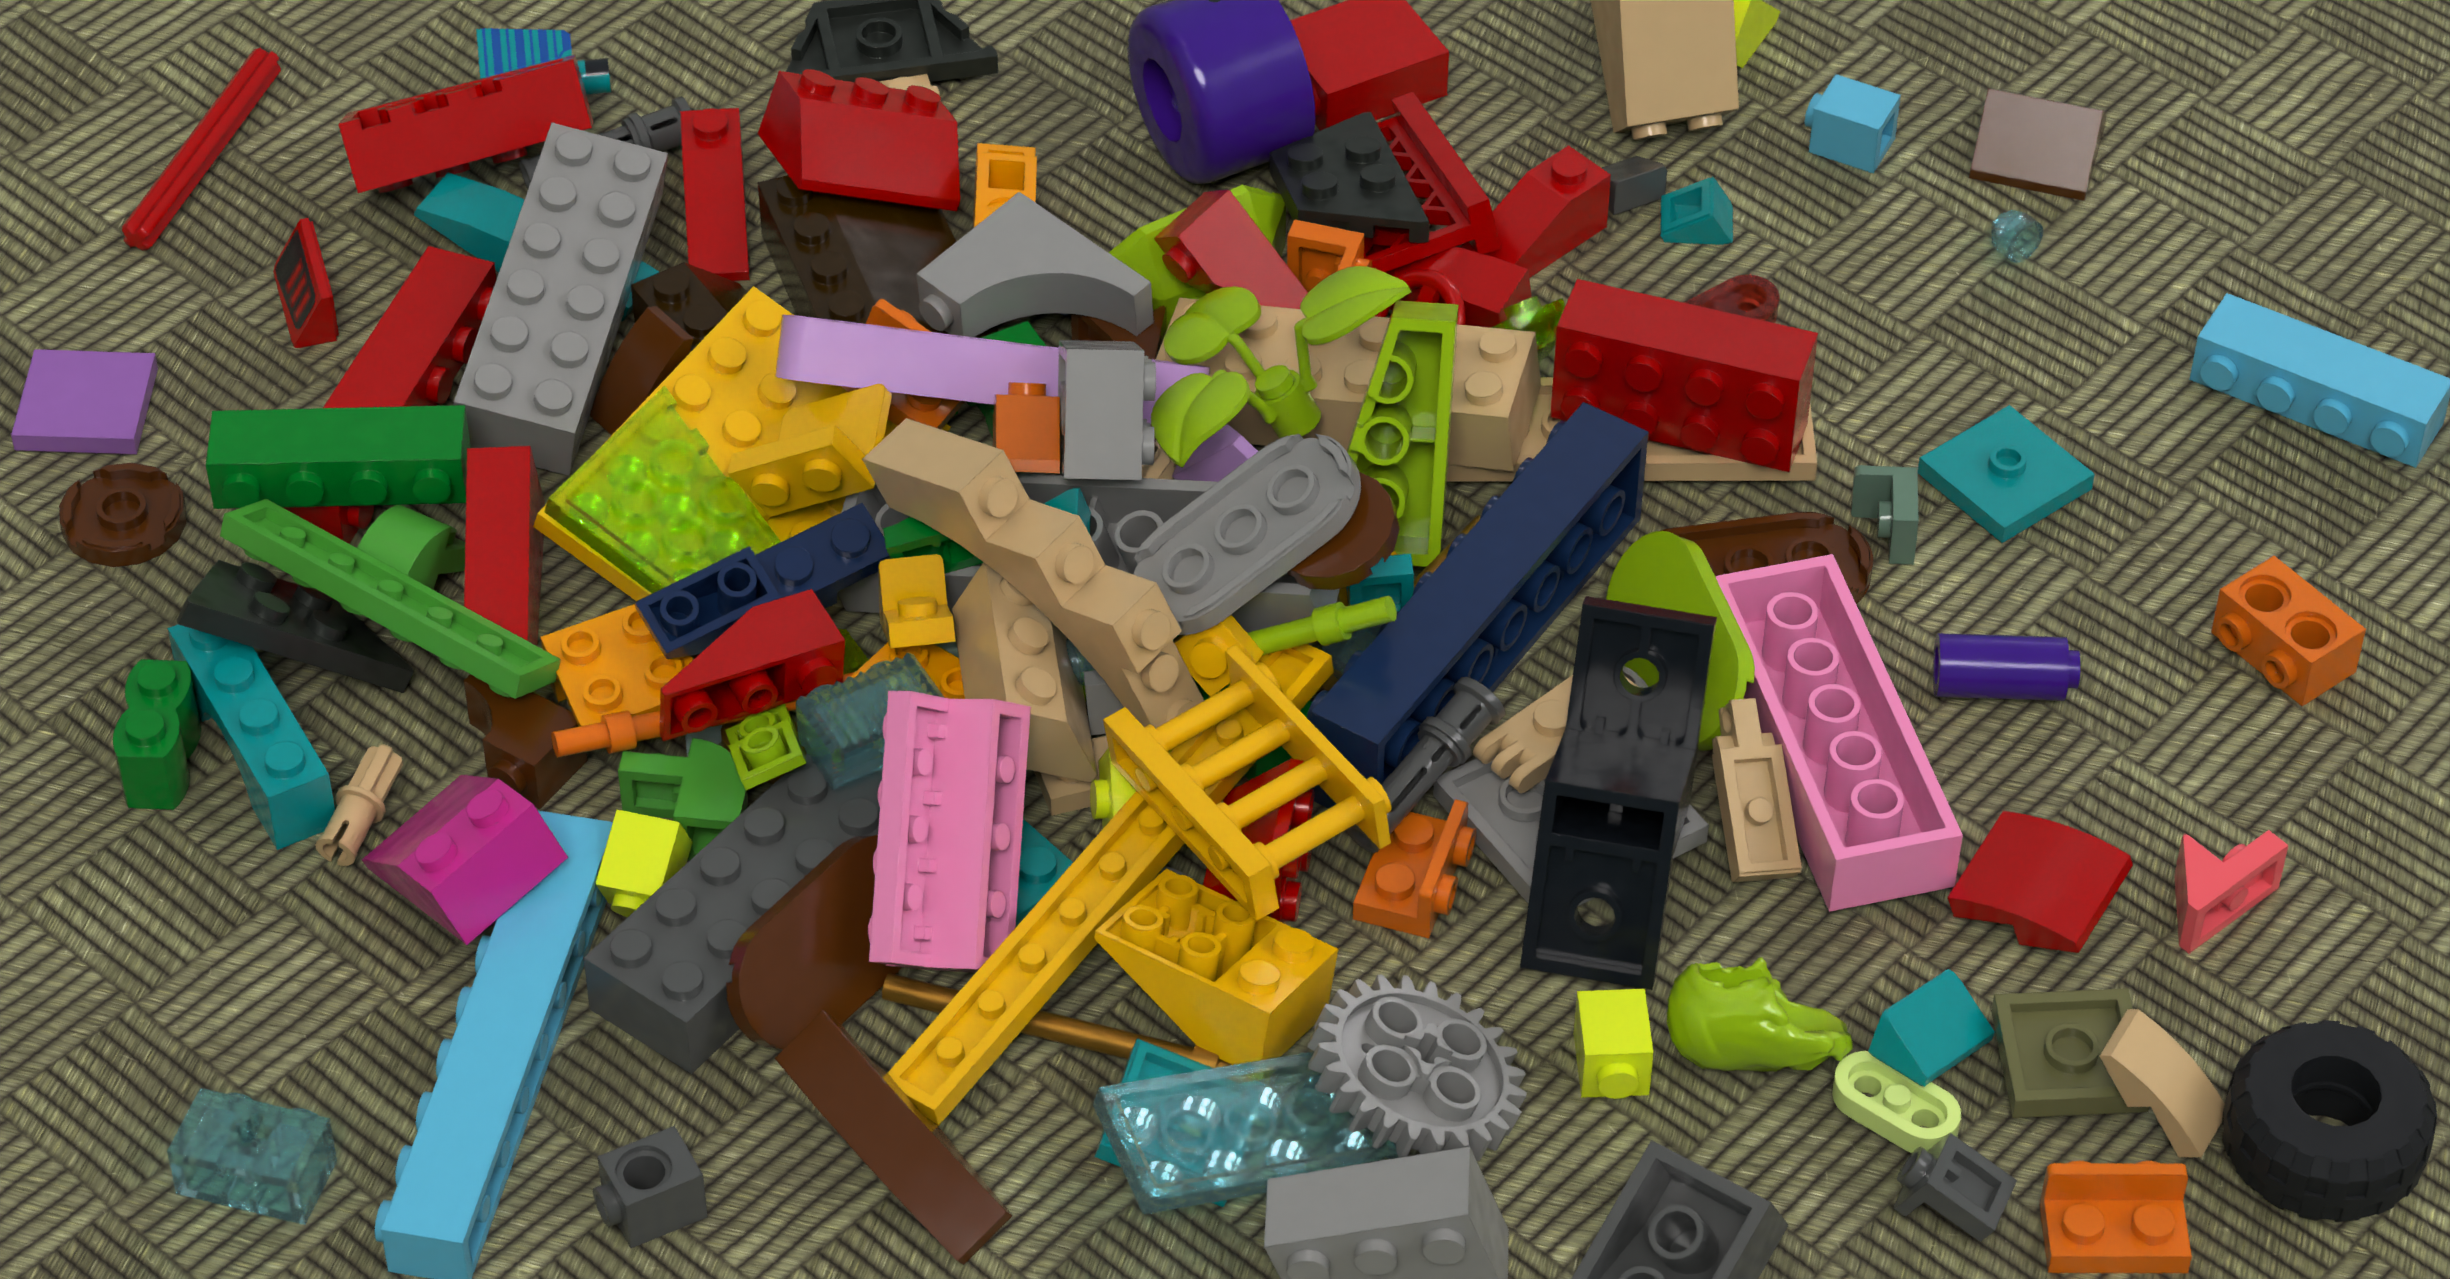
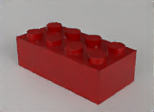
[1550,279,1818,472]

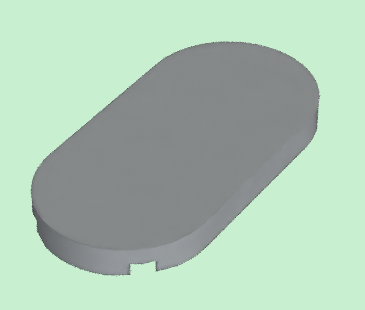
[1133,434,1361,635]

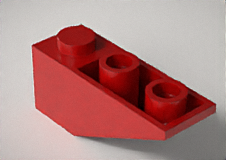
[659,589,845,741]

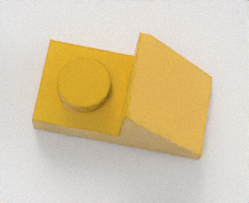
[878,554,956,649]

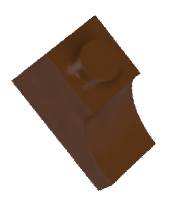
[463,674,588,810]

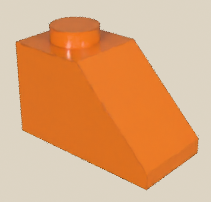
[992,382,1060,474]

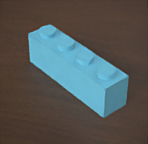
[2190,293,2450,468]

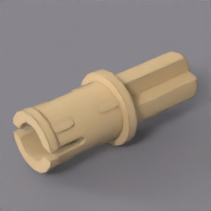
[315,744,403,866]

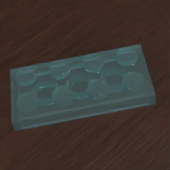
[1093,1051,1398,1215]

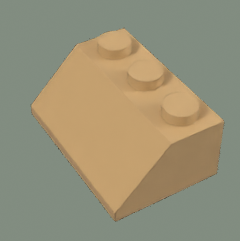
[952,562,1097,783]

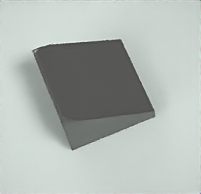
[1601,156,1667,215]

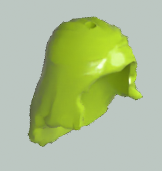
[1666,957,1853,1072]

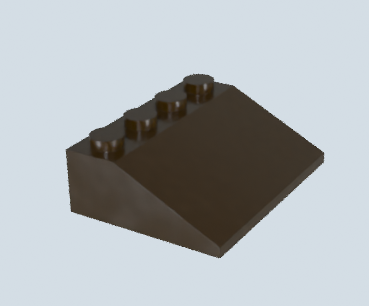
[758,175,998,338]

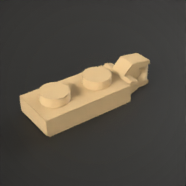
[1712,698,1802,882]

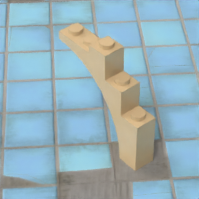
[862,418,1204,728]

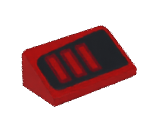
[273,218,339,348]

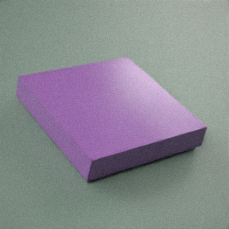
[11,349,158,454]

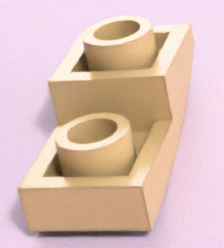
[2100,1009,2225,1157]

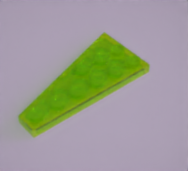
[544,385,869,730]

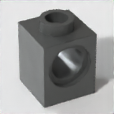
[593,1125,708,1248]

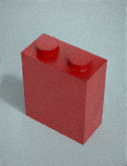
[1290,0,1449,131]

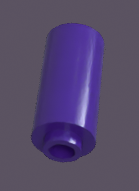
[1933,633,2080,701]

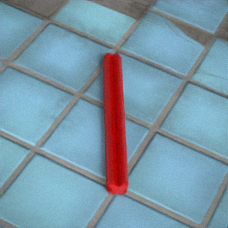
[122,48,281,251]

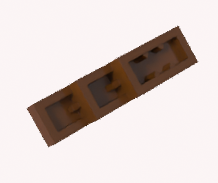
[775,1010,1013,1265]

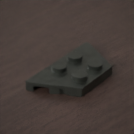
[786,0,998,82]
[1270,112,1429,243]
[177,560,414,693]

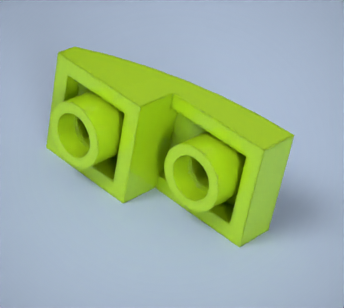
[725,704,807,790]

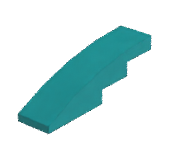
[414,173,659,322]

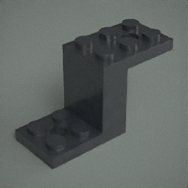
[1520,596,1717,990]

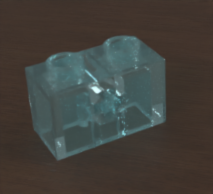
[167,1088,337,1225]

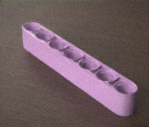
[775,314,1210,424]

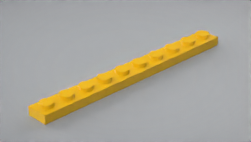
[888,644,1334,1126]

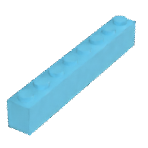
[375,810,613,1279]

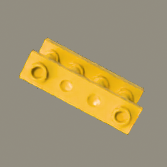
[1103,644,1391,921]

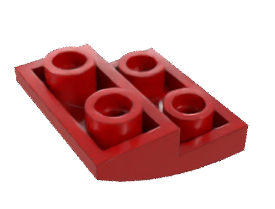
[1947,811,2133,953]

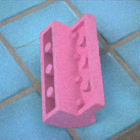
[868,691,1031,973]

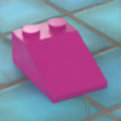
[362,775,568,945]

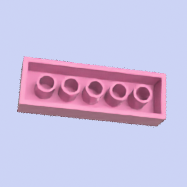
[1715,554,1963,912]

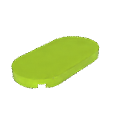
[1606,531,1755,751]

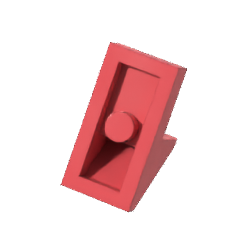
[2175,830,2288,954]

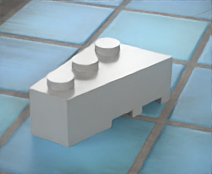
[1264,1146,1509,1279]

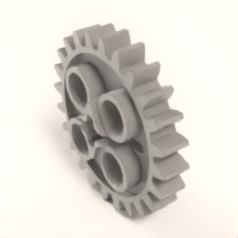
[1307,974,1527,1161]

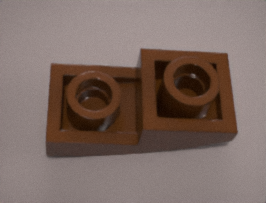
[590,306,694,435]

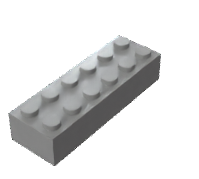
[454,123,668,476]

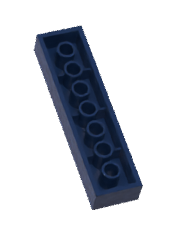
[1307,402,1648,809]

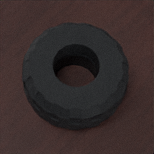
[2222,1020,2437,1222]

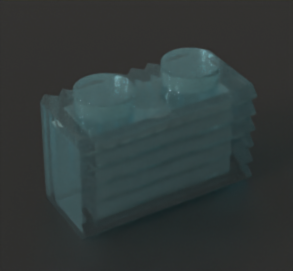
[795,652,945,790]

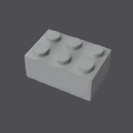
[1058,340,1156,480]

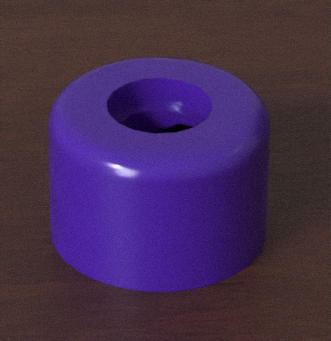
[1128,0,1315,184]

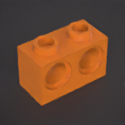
[2211,556,2366,706]

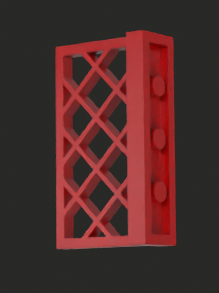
[1364,92,1501,272]

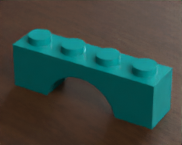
[168,624,335,850]

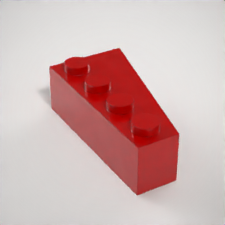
[338,54,594,193]

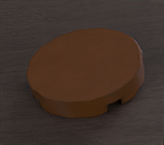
[59,463,186,567]
[1287,472,1400,590]

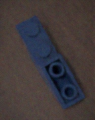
[635,503,891,659]

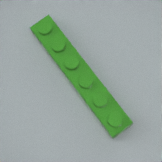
[220,499,561,699]

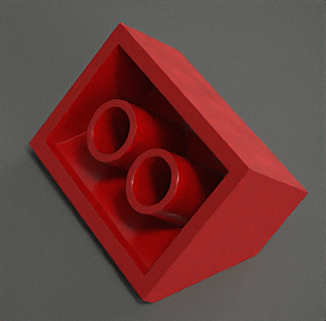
[758,69,960,211]

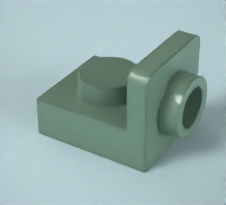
[1851,465,1919,565]

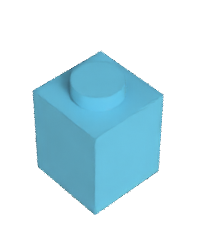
[1805,74,1901,174]

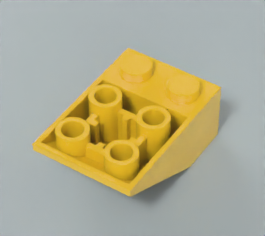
[1094,869,1338,1078]

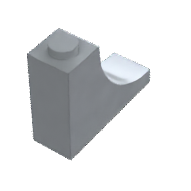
[917,192,1154,337]

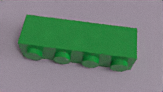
[206,405,471,509]

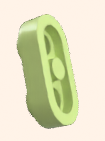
[1832,1051,1961,1153]

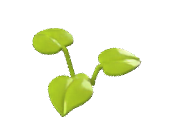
[1151,266,1412,468]

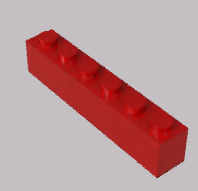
[282,246,497,544]

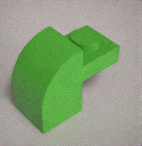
[339,505,465,603]
[618,738,749,861]

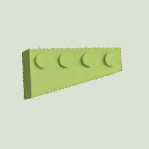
[1347,300,1459,567]

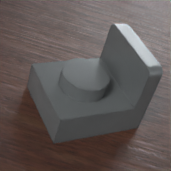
[1893,1133,2017,1242]

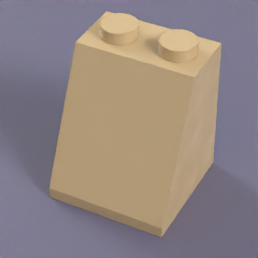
[1591,0,1739,140]

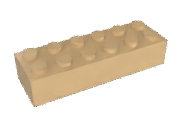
[1156,298,1541,471]

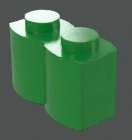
[113,659,201,810]

